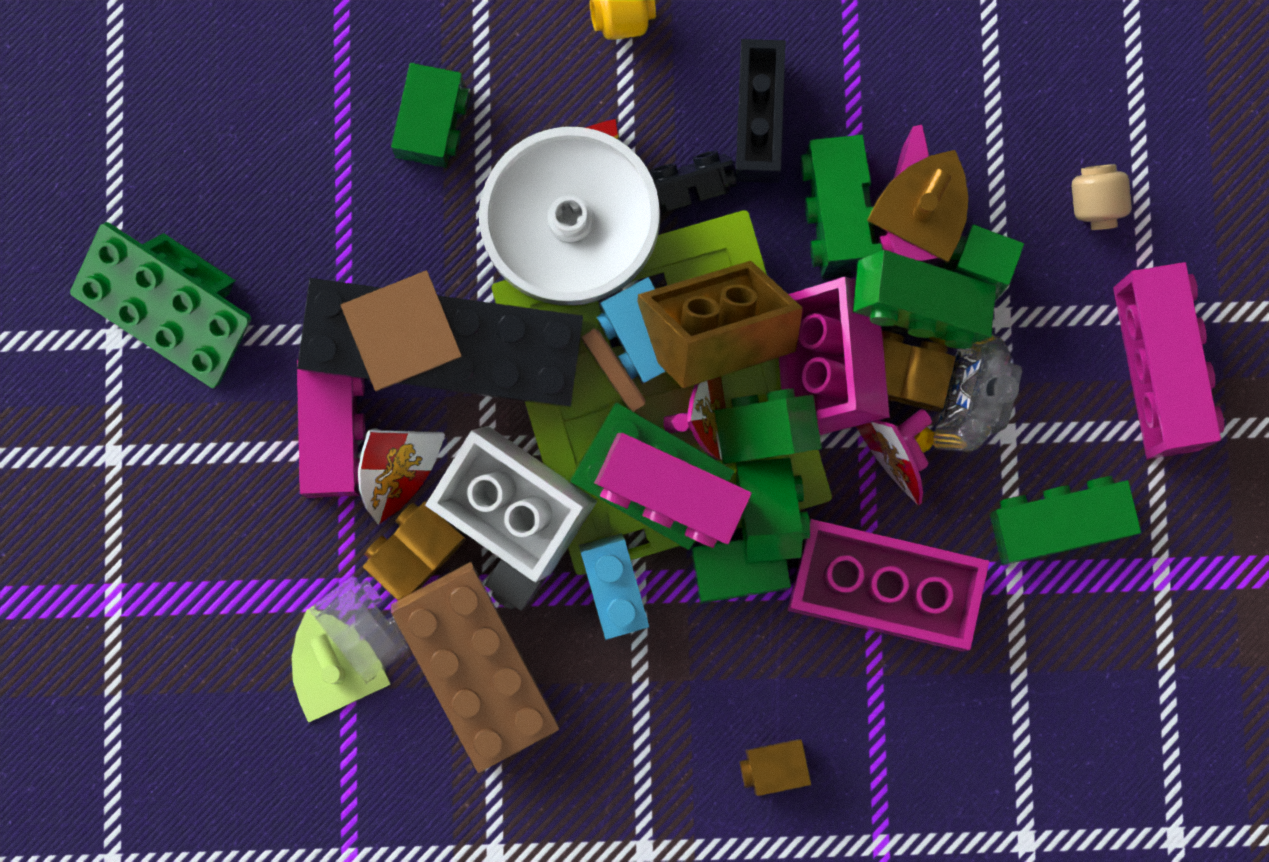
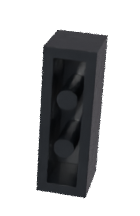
[736,39,786,183]

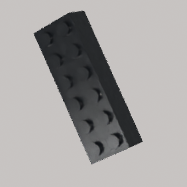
[297,278,583,408]

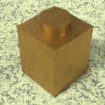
[740,739,811,796]

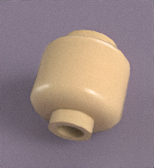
[1072,164,1132,230]

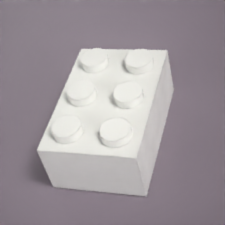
[425,426,597,583]

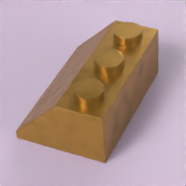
[637,261,803,388]

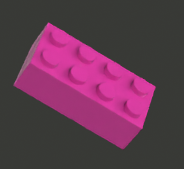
[1113,262,1224,460]
[787,519,989,652]

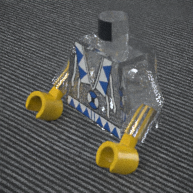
[914,335,1022,453]

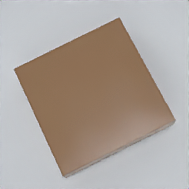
[341,270,462,392]

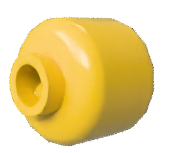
[590,0,656,40]

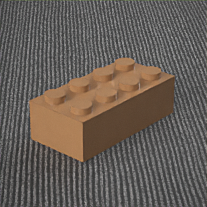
[391,562,560,773]

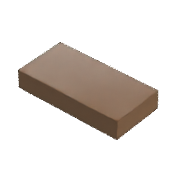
[581,328,646,412]

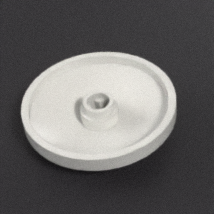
[479,127,660,305]

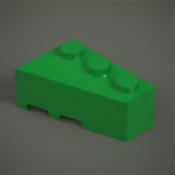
[800,135,882,279]

